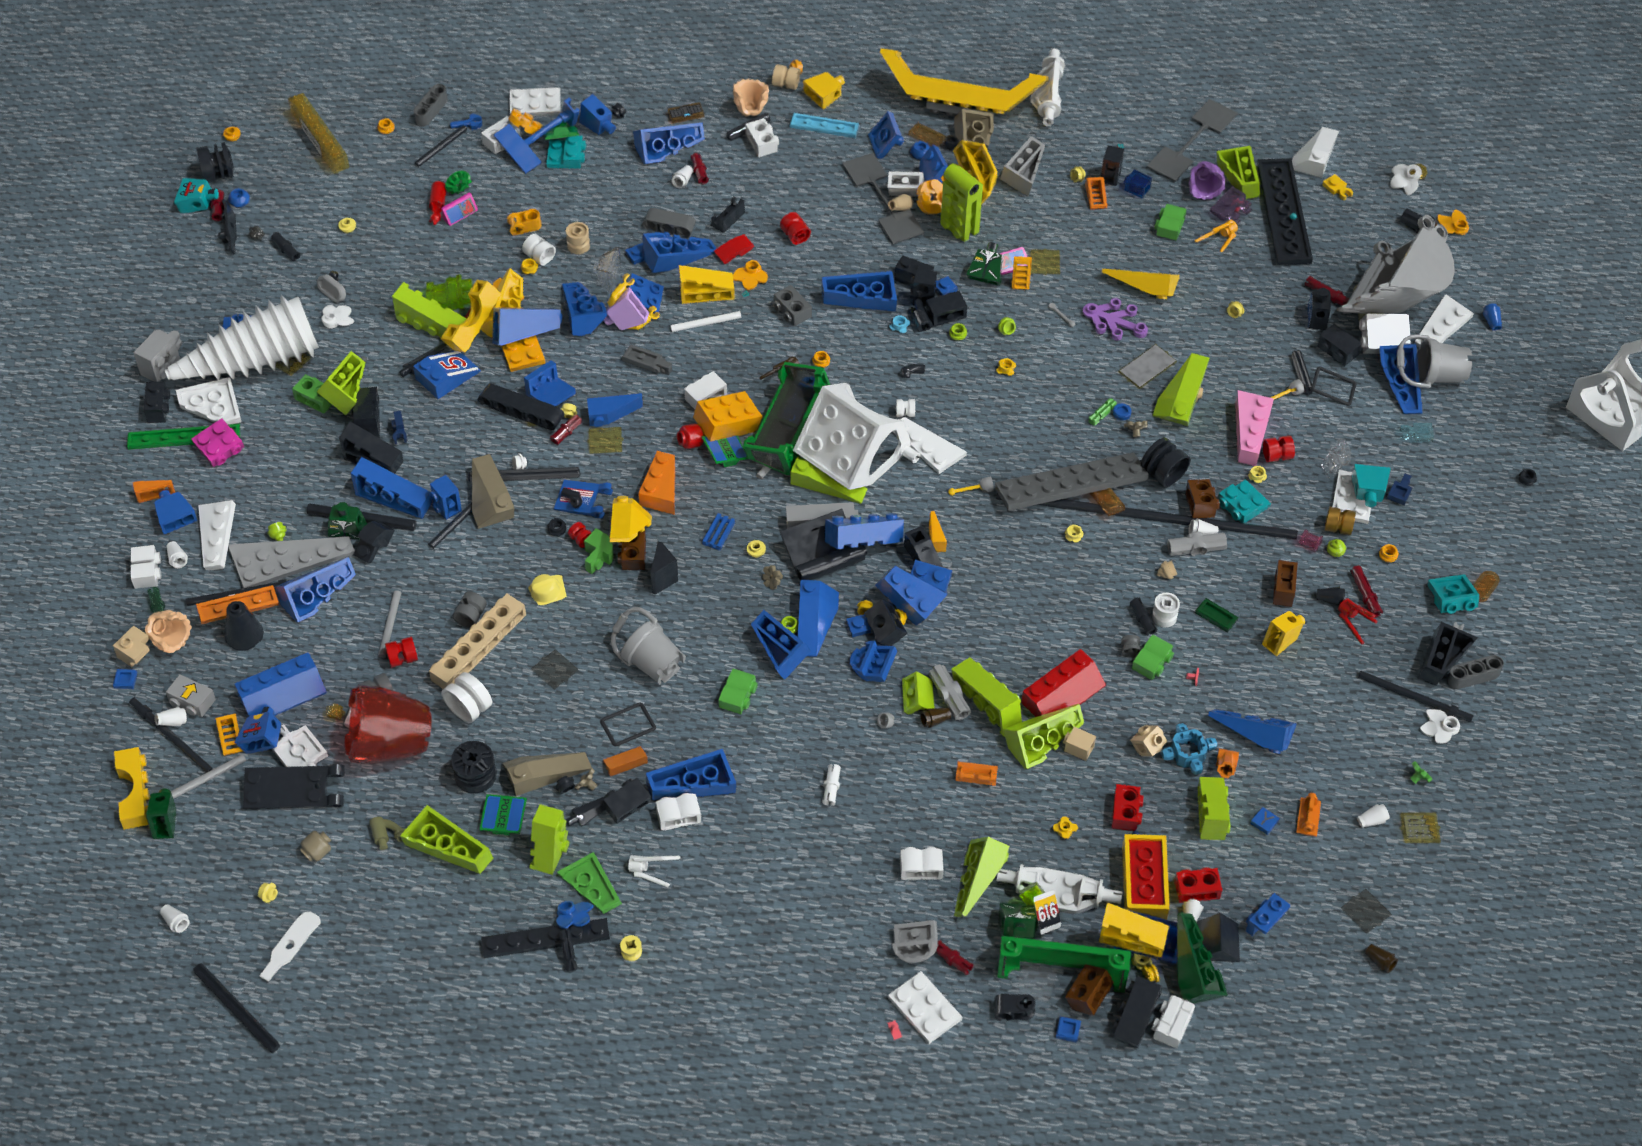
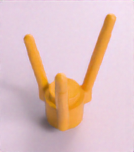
[1195,220,1238,252]

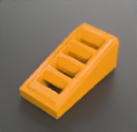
[1012,256,1032,290]
[929,511,947,552]
[216,714,243,756]

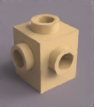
[1130,725,1167,757]

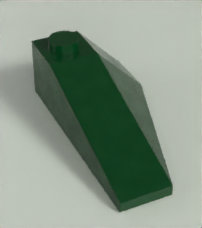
[1177,912,1228,1003]

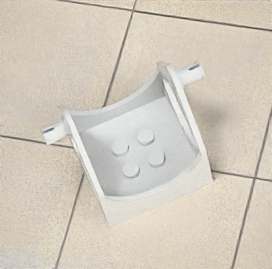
[1566,339,1642,451]
[793,383,921,490]

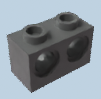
[773,285,812,327]

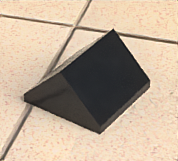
[651,541,678,594]
[1196,913,1240,962]

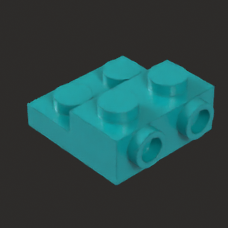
[547,136,586,169]
[1218,479,1271,523]
[1428,574,1479,614]

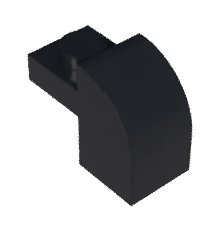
[353,521,395,563]

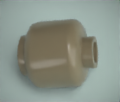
[300,831,331,861]

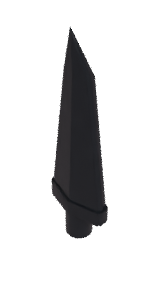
[399,343,447,377]
[566,797,606,827]

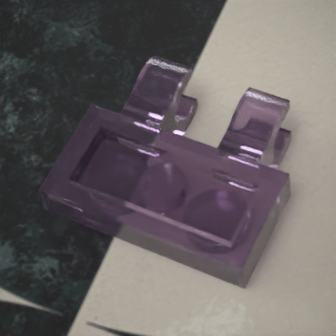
[1210,186,1252,225]

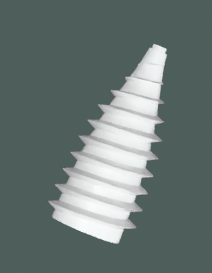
[165,295,319,380]

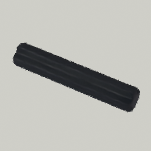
[726,113,771,141]
[1291,350,1313,395]

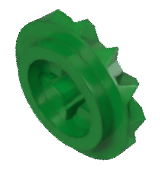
[445,171,472,194]

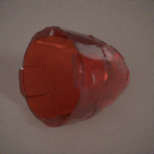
[344,684,432,764]

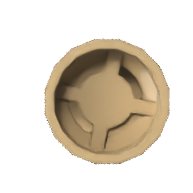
[772,64,800,90]
[566,222,590,254]

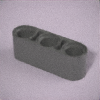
[414,84,448,127]
[643,208,696,238]
[1447,655,1504,689]

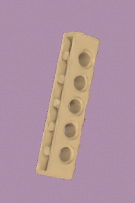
[429,594,526,689]

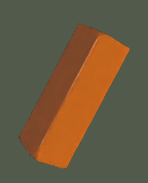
[603,746,648,777]

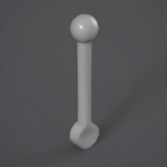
[1049,303,1075,327]

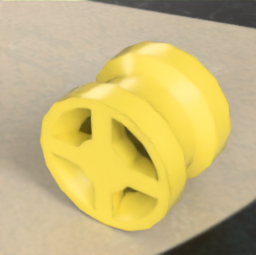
[620,935,642,961]

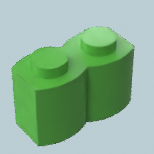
[1155,204,1187,241]
[1132,635,1174,680]
[719,669,758,714]

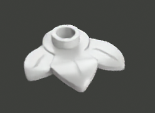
[1390,164,1422,195]
[322,305,354,328]
[1420,709,1460,743]

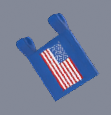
[554,480,613,519]

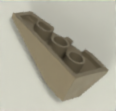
[472,454,515,529]
[502,752,592,796]

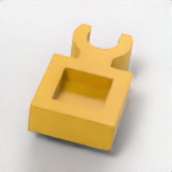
[1322,174,1353,201]

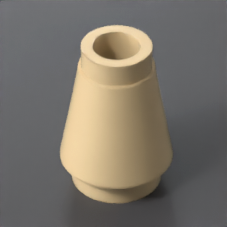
[888,194,913,211]

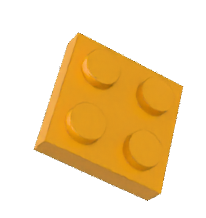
[501,335,545,372]

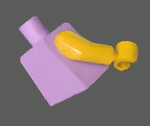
[604,273,660,330]

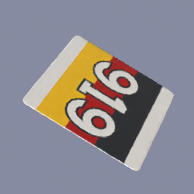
[1034,890,1061,934]

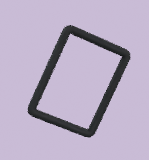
[1311,366,1357,406]
[600,702,656,746]

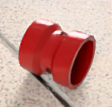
[568,522,592,548]

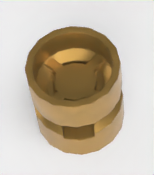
[1324,506,1356,535]

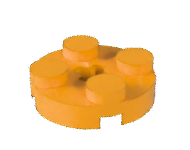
[508,109,543,134]
[916,179,943,215]

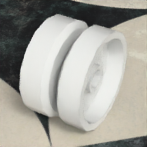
[441,672,492,724]

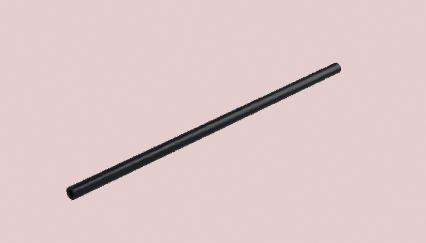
[996,493,1298,540]

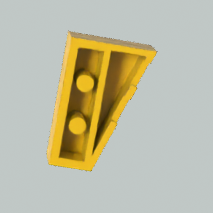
[679,265,735,304]
[1099,903,1169,958]

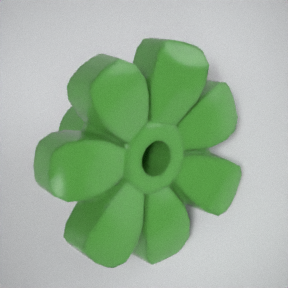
[1410,761,1432,784]

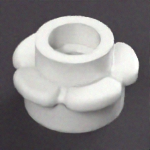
[512,453,527,469]

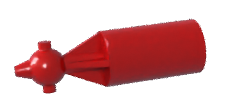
[429,181,446,225]

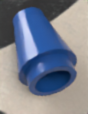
[1483,303,1502,331]

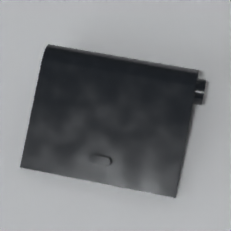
[780,508,867,582]

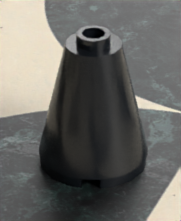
[224,601,264,651]

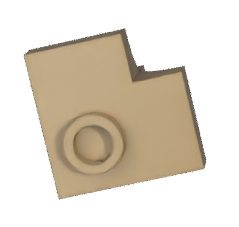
[113,626,150,667]

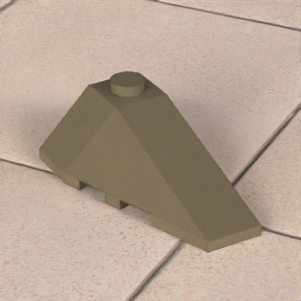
[954,109,994,148]

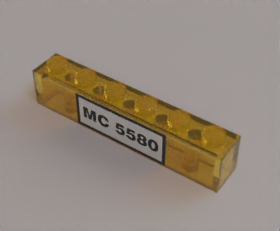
[288,93,350,174]

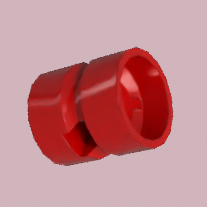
[780,212,811,245]
[1262,435,1295,463]
[385,636,418,668]

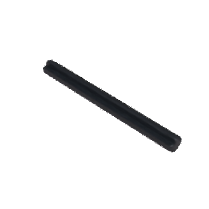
[468,467,580,482]
[307,503,417,531]
[193,963,280,1053]

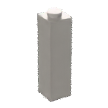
[786,502,858,529]

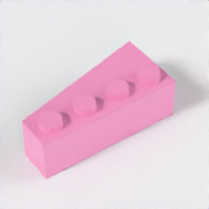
[1235,390,1274,466]

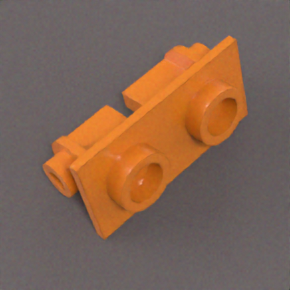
[955,761,998,786]
[1296,793,1321,837]

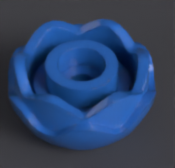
[910,141,930,160]
[228,188,250,207]

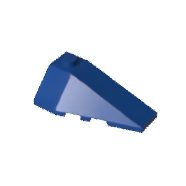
[642,232,717,273]

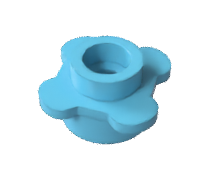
[890,315,910,333]

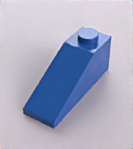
[587,393,643,427]

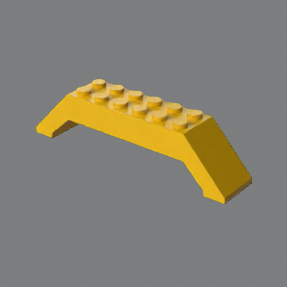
[880,48,1049,114]

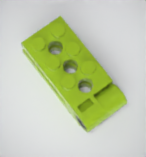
[940,164,983,242]

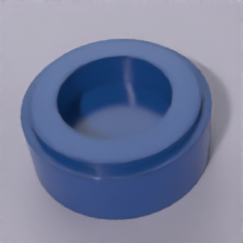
[1113,403,1131,421]

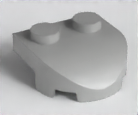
[892,920,938,963]

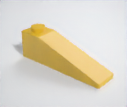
[480,268,523,338]
[1102,269,1179,299]
[610,496,652,542]

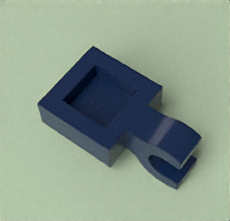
[391,411,408,444]
[1387,473,1412,506]

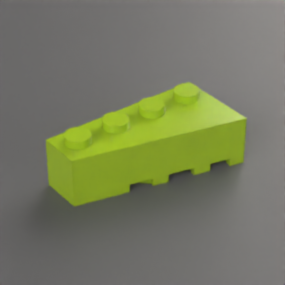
[392,282,467,337]
[400,805,494,874]

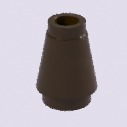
[920,708,951,728]
[1365,944,1398,973]

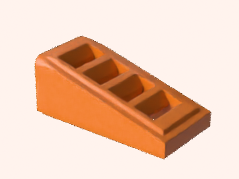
[1085,177,1107,210]
[133,480,175,503]

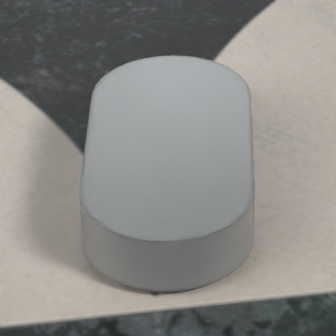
[317,275,346,302]

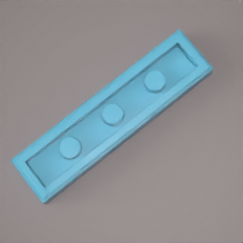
[790,113,859,138]

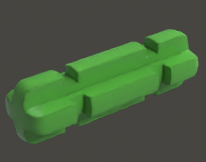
[1088,398,1117,426]

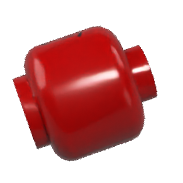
[677,423,705,449]

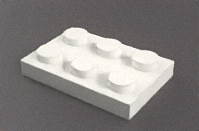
[510,88,561,116]
[1332,470,1371,524]
[888,971,962,1044]

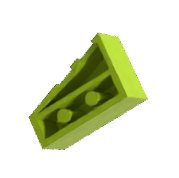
[1216,146,1260,199]
[317,351,366,415]
[1197,777,1230,840]
[530,804,569,875]

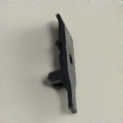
[217,199,237,254]

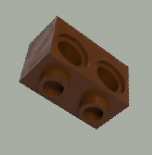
[1185,479,1219,518]
[618,530,646,570]
[1273,560,1298,607]
[1065,964,1114,1016]

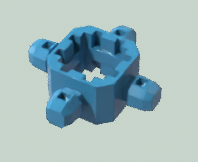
[1161,723,1217,775]

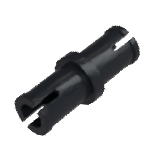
[271,232,301,262]
[1130,597,1158,636]

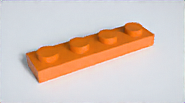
[196,585,278,625]

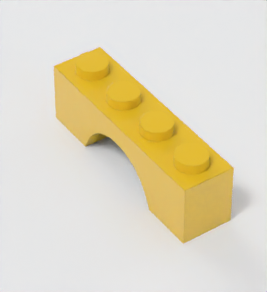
[441,280,501,353]
[114,747,150,829]

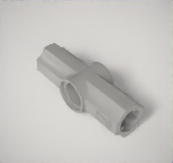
[1167,532,1227,556]
[929,664,971,720]

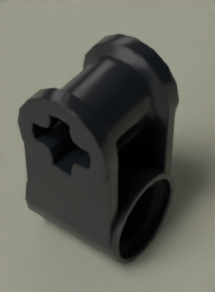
[994,994,1036,1021]

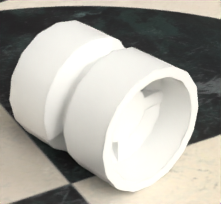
[522,234,556,266]
[1152,592,1180,628]

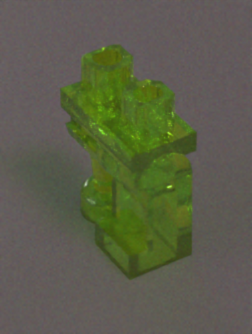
[426,274,473,310]

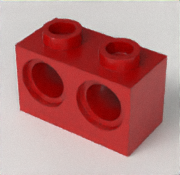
[1112,784,1144,831]
[1174,867,1222,903]

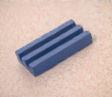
[702,513,735,550]

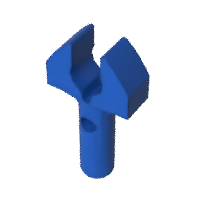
[450,114,482,130]

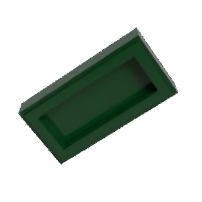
[1195,598,1239,633]

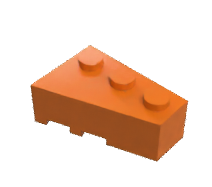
[638,451,676,515]

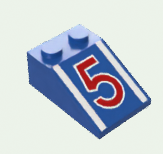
[413,351,481,399]

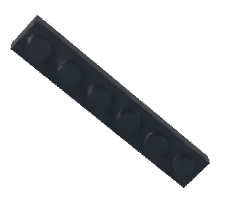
[481,918,610,959]

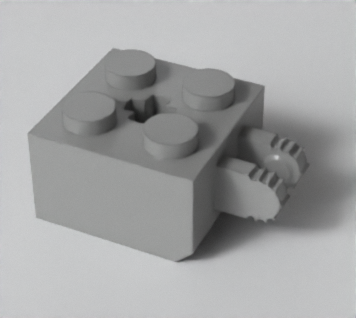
[133,330,182,382]

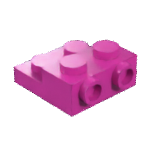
[191,418,244,467]

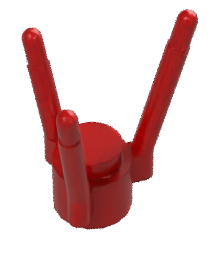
[1338,598,1378,645]

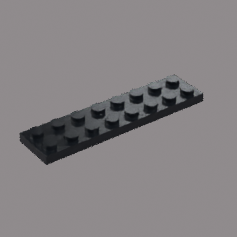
[1257,158,1313,265]

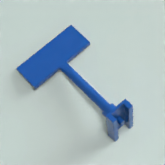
[493,98,580,174]

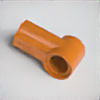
[1216,748,1239,779]

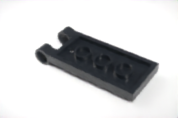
[243,764,345,809]

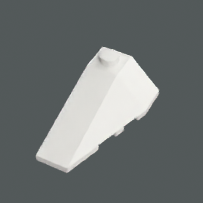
[1292,127,1339,178]

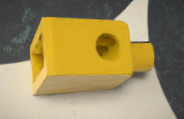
[803,72,845,109]
[1262,611,1305,656]

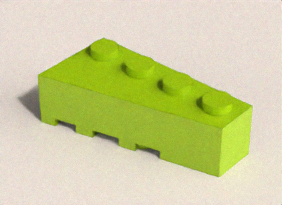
[951,657,1022,737]

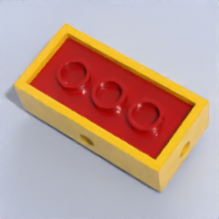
[1122,834,1170,921]

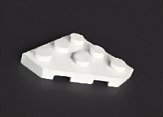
[176,377,242,425]

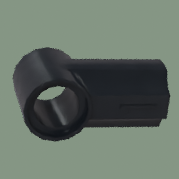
[1400,208,1438,234]

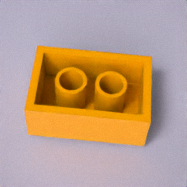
[693,391,762,442]

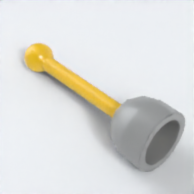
[1270,379,1304,400]
[948,477,994,495]

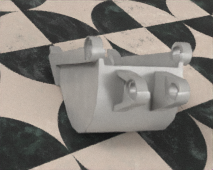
[1337,215,1455,314]

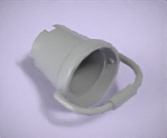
[1397,334,1472,388]
[611,607,686,685]

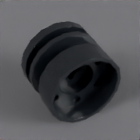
[196,142,234,182]
[1140,437,1191,487]
[451,741,497,794]

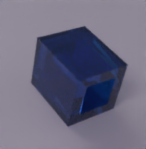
[1124,169,1152,199]

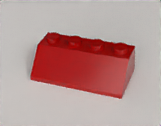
[1021,649,1106,717]

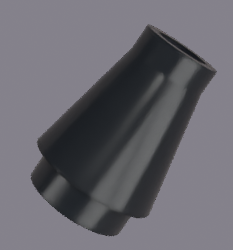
[1317,586,1345,605]

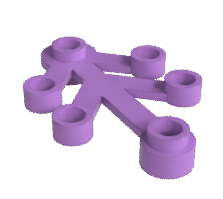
[1083,298,1148,340]

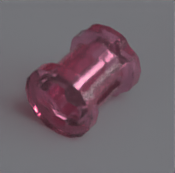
[1299,529,1323,552]

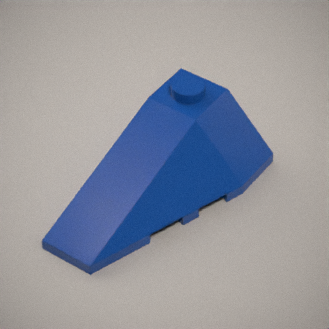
[633,122,705,164]
[562,282,607,336]
[1379,344,1422,414]
[274,557,356,622]
[798,580,839,657]
[1208,709,1296,753]

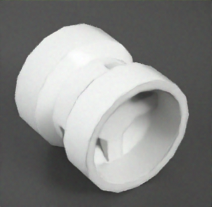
[896,399,915,417]

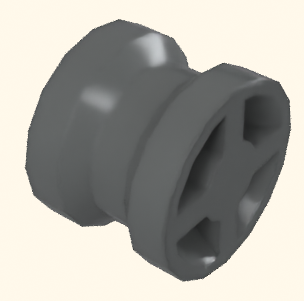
[1121,635,1141,658]

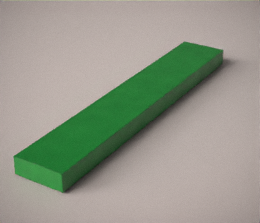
[127,424,240,450]

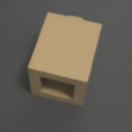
[1063,727,1096,761]

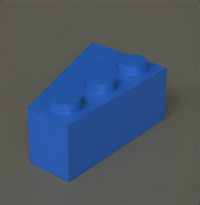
[875,566,948,625]
[751,610,811,679]

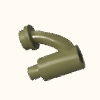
[369,817,406,850]

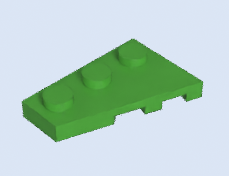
[557,852,622,914]

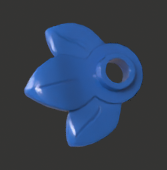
[556,901,594,929]

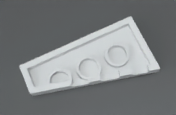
[1414,294,1474,348]
[892,417,967,474]
[198,500,236,570]

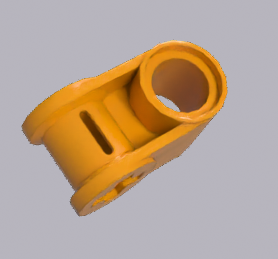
[507,209,542,236]

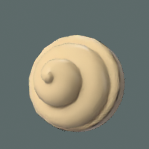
[1157,560,1178,579]

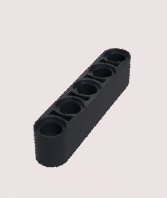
[478,383,564,430]

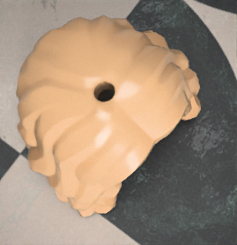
[733,79,769,116]
[145,610,192,653]

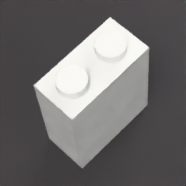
[1359,314,1410,354]

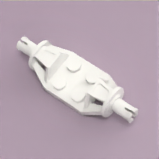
[1030,49,1065,126]
[997,864,1123,914]

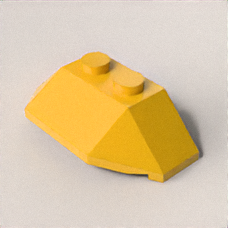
[953,140,997,205]

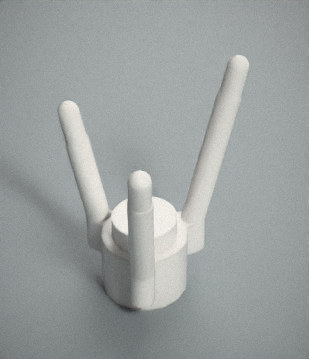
[629,855,680,887]

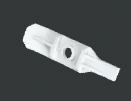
[260,912,320,982]

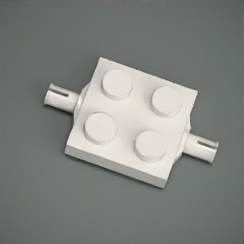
[272,725,328,767]

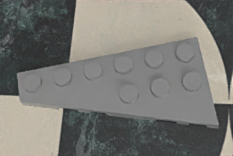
[228,537,355,588]

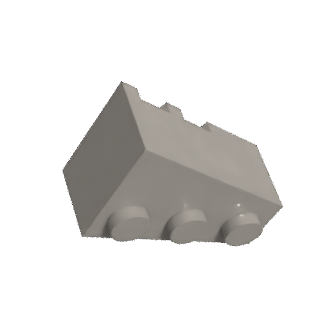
[1000,136,1045,196]

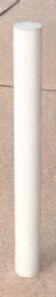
[670,311,741,332]

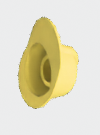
[528,574,567,605]

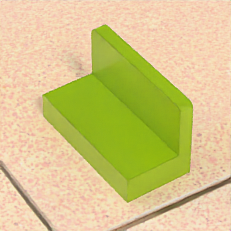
[902,671,934,714]

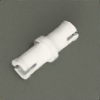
[822,764,841,806]

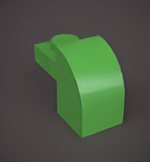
[584,528,614,574]

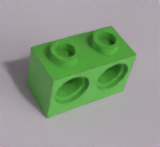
[292,374,332,414]

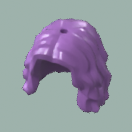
[1189,161,1225,200]

